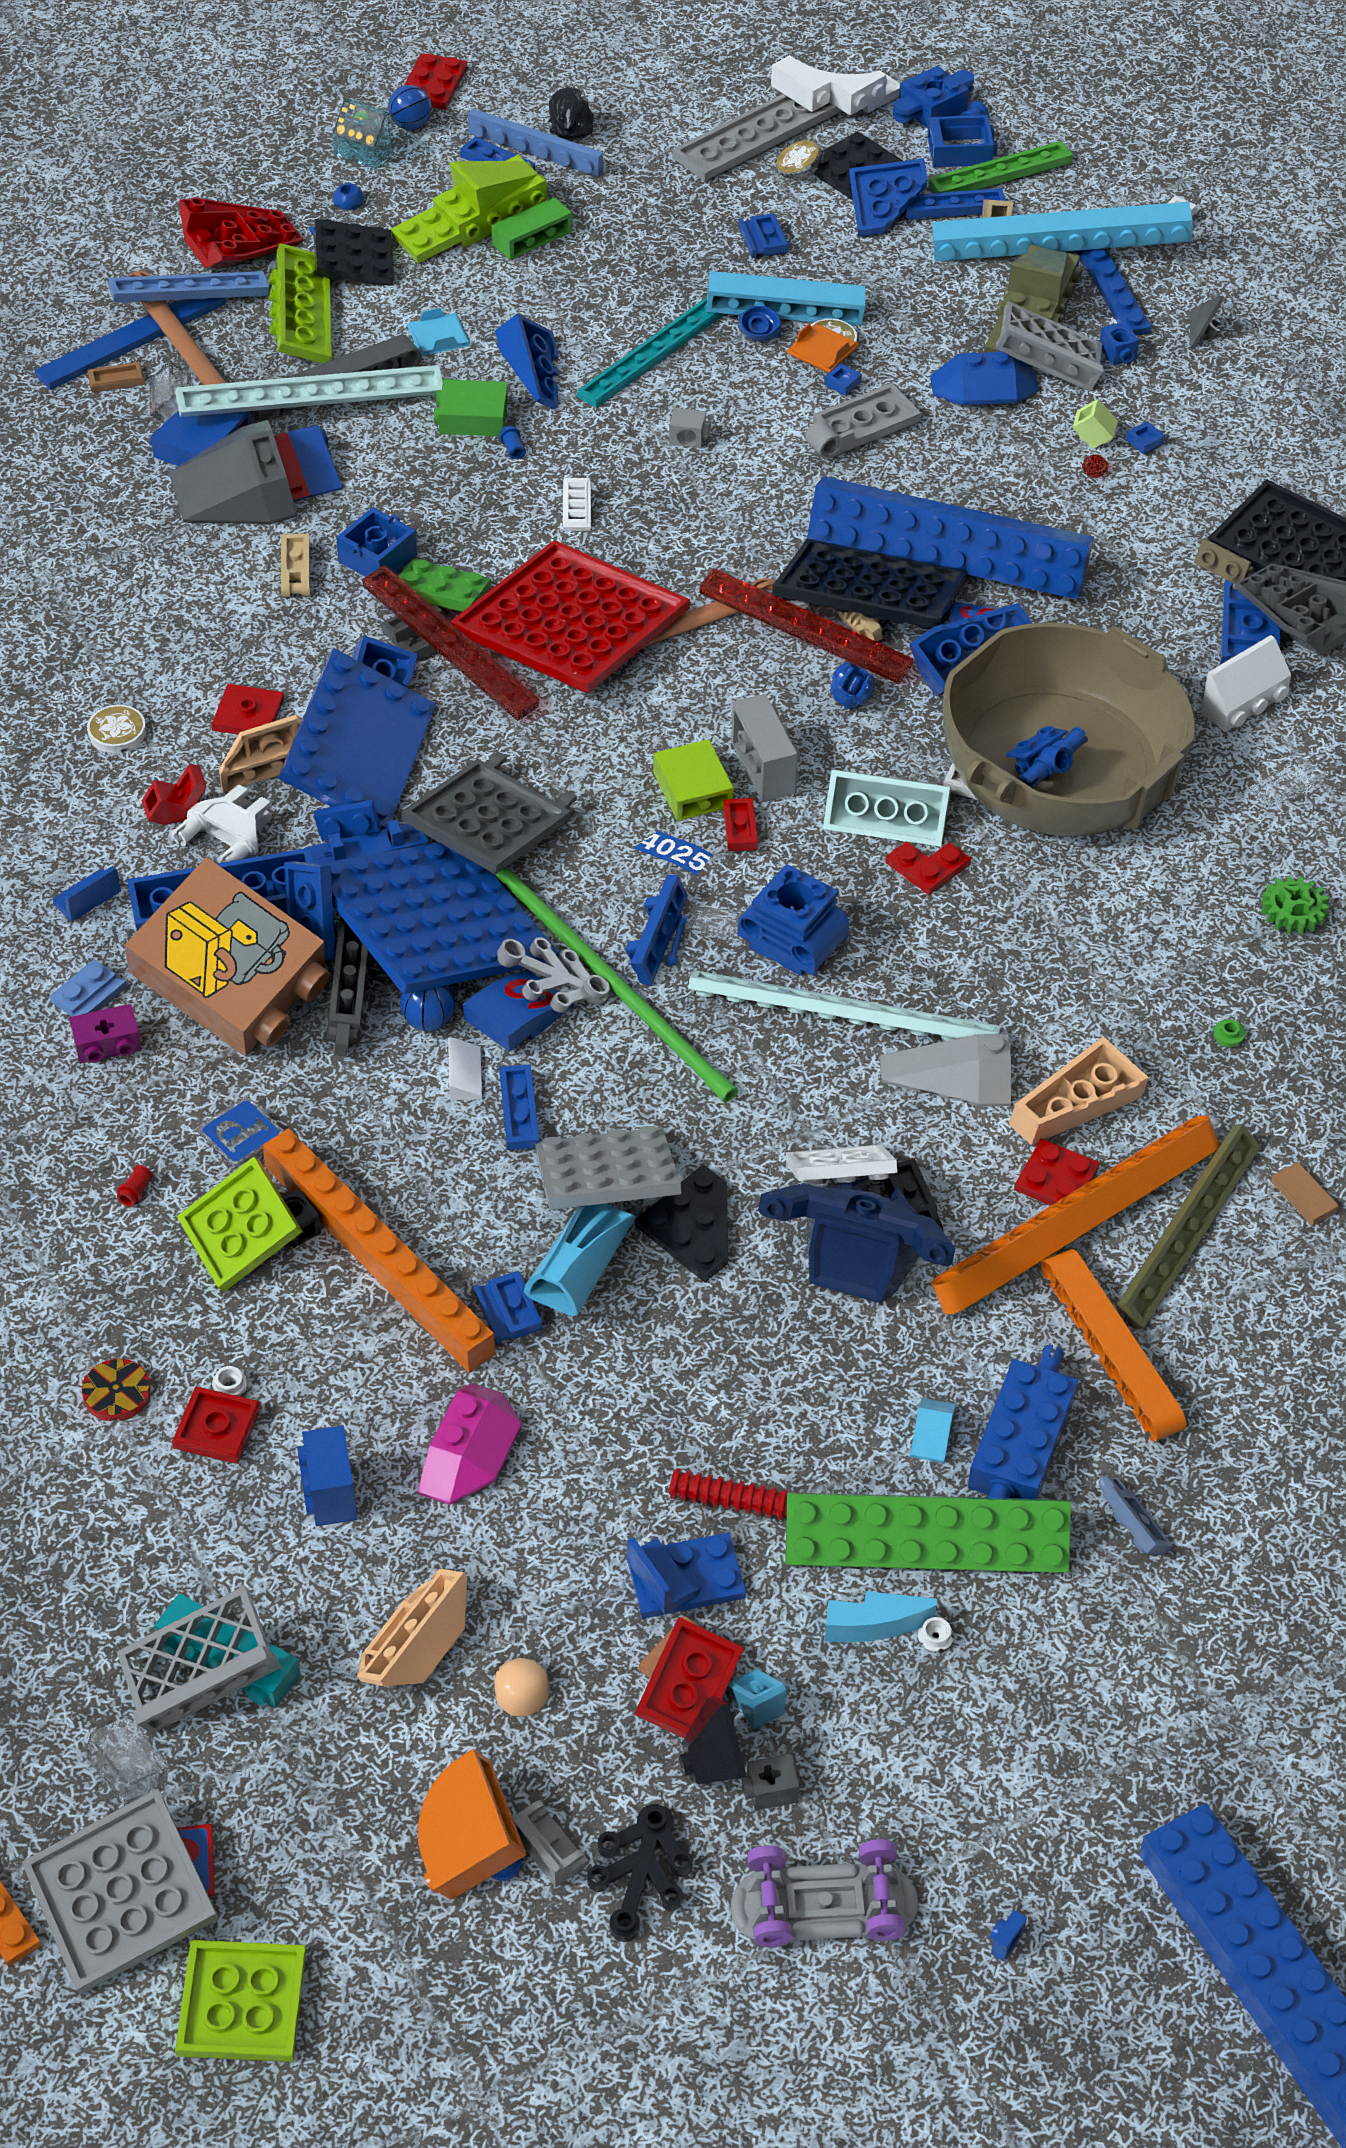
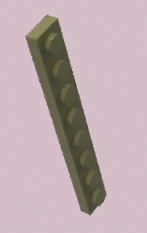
[1116,1124,1260,1329]

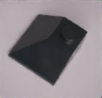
[679,1696,747,1784]

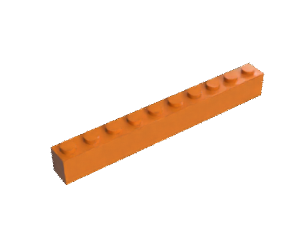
[263,1128,495,1373]

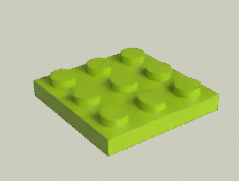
[177,1157,303,1292]
[175,1940,306,2062]

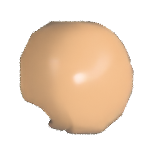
[494,1658,549,1717]

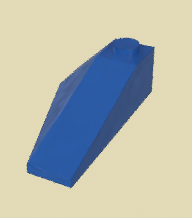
[495,313,558,409]
[909,603,1032,697]
[352,635,418,687]

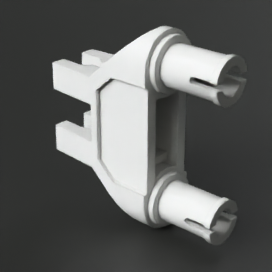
[171,784,273,863]

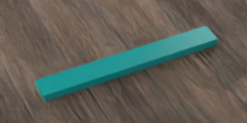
[577,297,725,408]

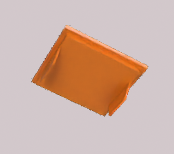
[786,323,860,373]

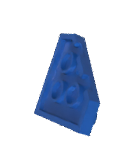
[849,158,928,237]

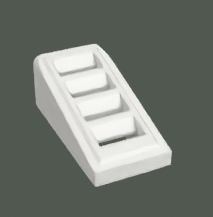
[563,478,591,531]

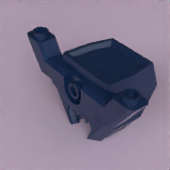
[758,1179,956,1303]

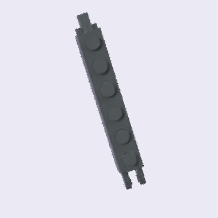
[326,915,368,1057]

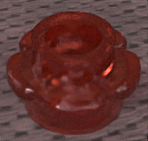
[1082,454,1109,478]

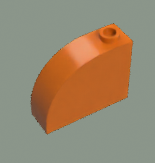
[418,1749,527,1900]

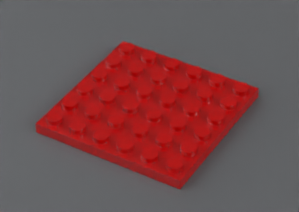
[450,540,690,693]

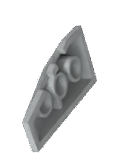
[880,1034,1011,1107]

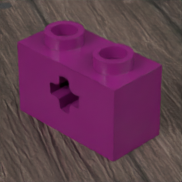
[69,1004,142,1064]

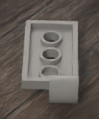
[805,383,922,459]

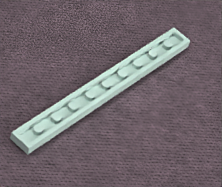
[175,365,443,417]
[688,970,1001,1041]

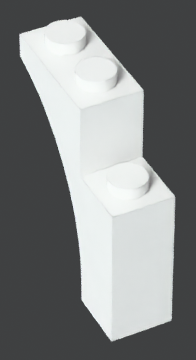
[771,55,887,115]

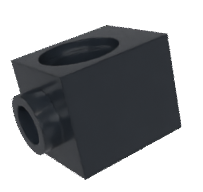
[281,1189,321,1248]

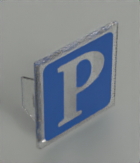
[196,1095,283,1169]

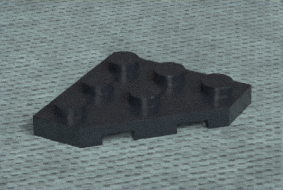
[635,1164,728,1283]

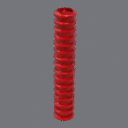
[669,1468,799,1520]

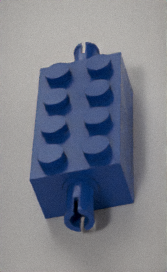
[968,1345,1078,1499]

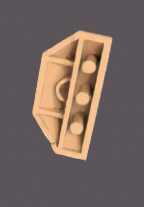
[219,715,302,793]
[357,1569,467,1686]

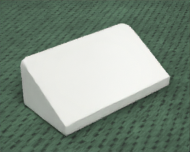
[448,1038,482,1100]

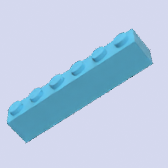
[706,271,865,325]

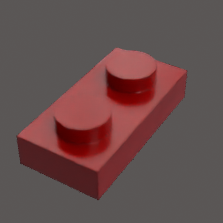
[723,798,758,851]

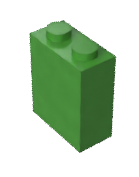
[434,379,508,436]

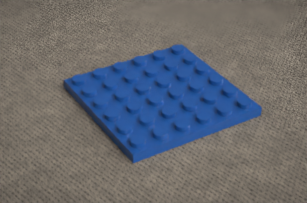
[320,842,559,994]

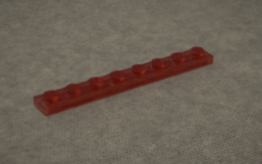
[363,565,539,721]
[699,568,914,684]

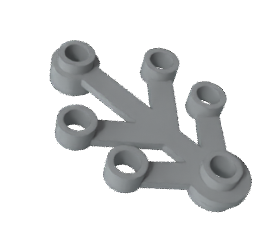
[497,937,610,1013]

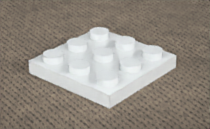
[786,1144,897,1185]

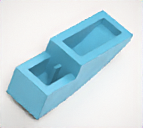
[825,1591,937,1643]

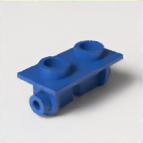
[1006,726,1068,774]

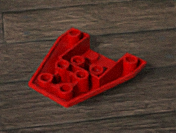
[179,197,303,269]

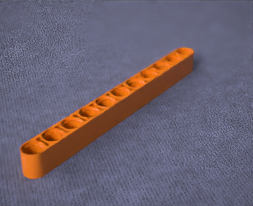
[931,1115,1220,1314]

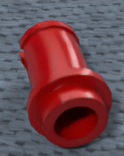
[117,1165,153,1207]

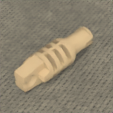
[838,611,882,644]

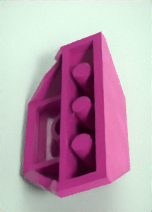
[417,1383,522,1505]

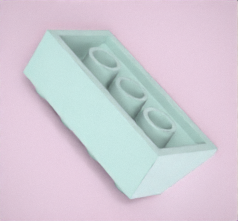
[823,769,952,847]

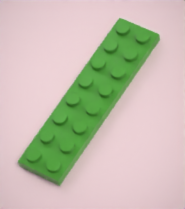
[785,1492,1071,1573]

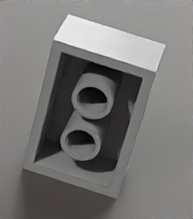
[731,693,800,802]

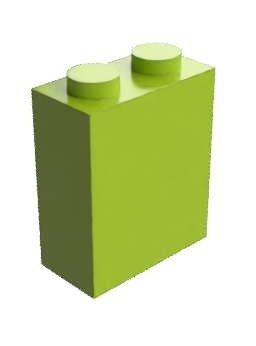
[653,739,734,821]

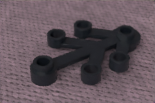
[587,1804,693,1942]

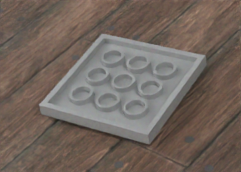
[535,1126,681,1210]
[22,1788,219,1995]

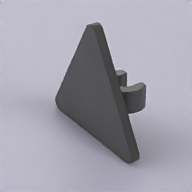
[1190,296,1224,348]

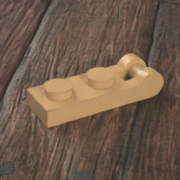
[281,533,310,597]

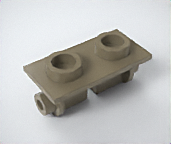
[1194,538,1254,584]

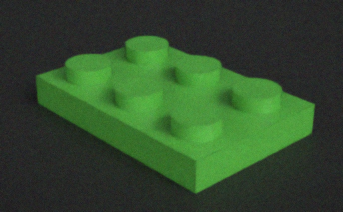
[391,559,491,612]

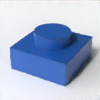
[824,363,862,396]
[1126,421,1165,454]
[990,1910,1027,1962]

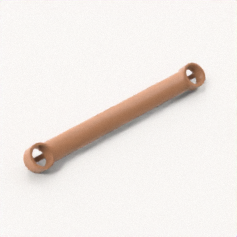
[127,271,226,385]
[643,578,779,648]

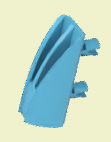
[524,1203,636,1316]

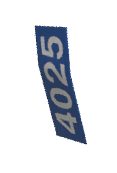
[634,831,713,875]

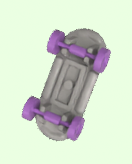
[731,1839,918,1947]

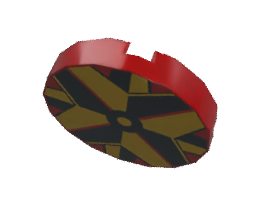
[81,1359,151,1421]

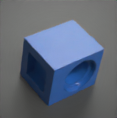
[1100,321,1139,366]

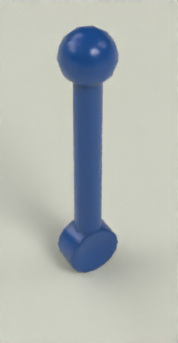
[665,914,688,966]

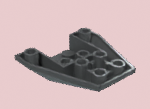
[169,420,297,524]
[1236,563,1346,655]

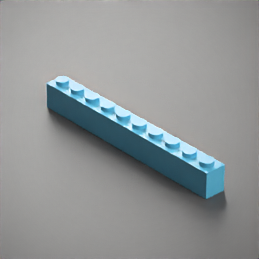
[932,202,1193,261]

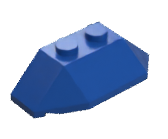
[930,351,1039,405]

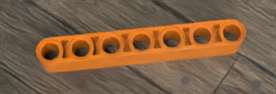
[1041,1249,1187,1442]

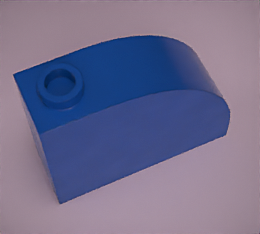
[150,411,251,466]

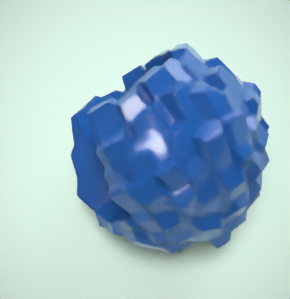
[830,662,876,709]

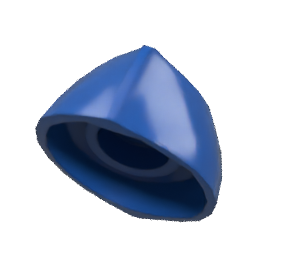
[738,306,781,342]

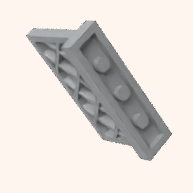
[995,301,1103,391]
[117,1586,281,1733]

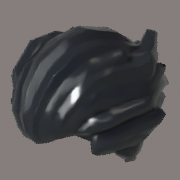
[548,87,594,139]

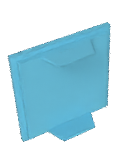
[406,308,471,356]

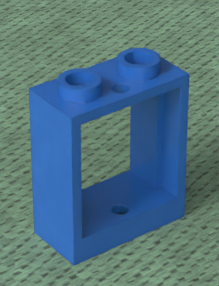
[927,115,998,167]

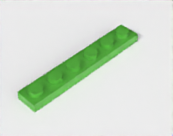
[928,141,1073,193]

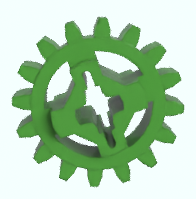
[1261,876,1329,935]

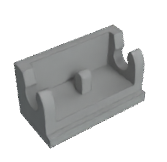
[512,1800,589,1888]

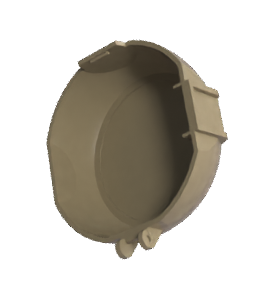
[942,622,1195,837]

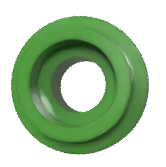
[1213,1019,1246,1048]

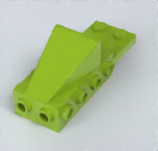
[391,155,548,264]

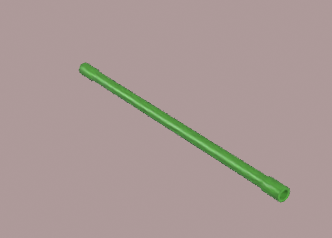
[494,867,738,1103]

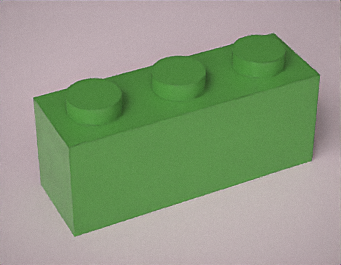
[492,197,573,260]

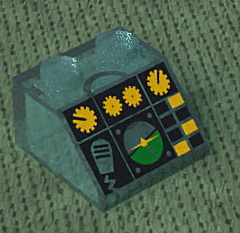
[332,98,392,169]

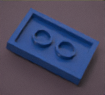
[284,861,336,960]
[626,1532,746,1619]

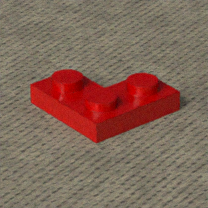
[885,841,971,895]

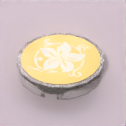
[775,139,824,181]

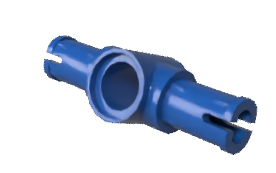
[1018,727,1088,789]

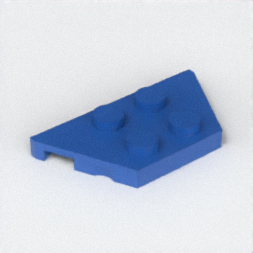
[1220,581,1280,664]

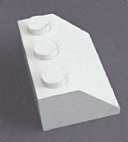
[1201,635,1291,732]

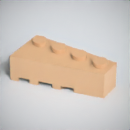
[1009,1036,1149,1145]

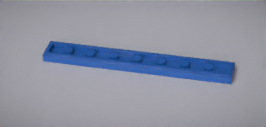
[35,298,226,390]

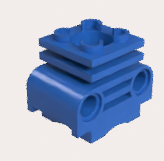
[737,864,849,976]

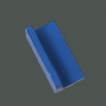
[52,866,121,922]
[627,1537,695,1614]

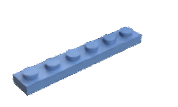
[468,109,603,177]
[108,271,269,303]

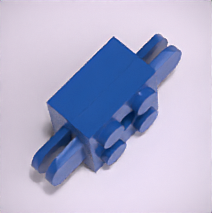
[893,65,975,129]

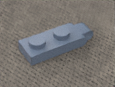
[1099,1477,1174,1556]

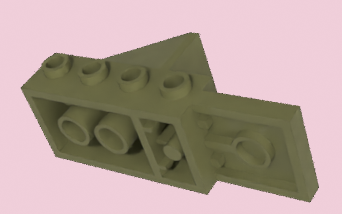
[984,244,1082,367]

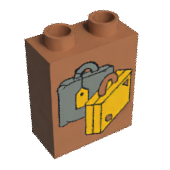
[124,857,331,1057]

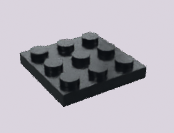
[804,131,903,201]
[313,219,394,285]

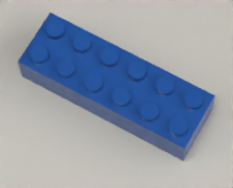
[127,848,313,931]

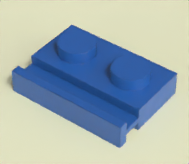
[738,213,788,258]
[473,1270,543,1345]

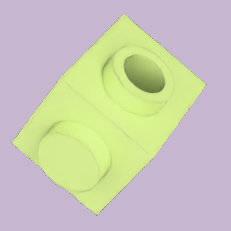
[1072,399,1118,448]

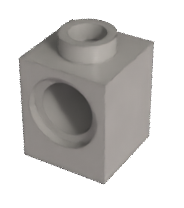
[669,408,710,448]

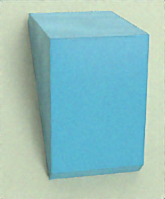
[910,1398,956,1463]
[727,1668,786,1729]

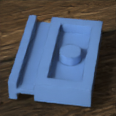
[50,959,127,1016]

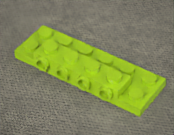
[269,243,332,363]

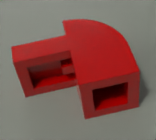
[141,763,207,825]

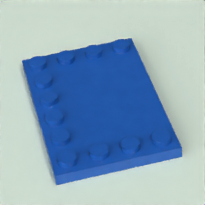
[278,648,436,830]

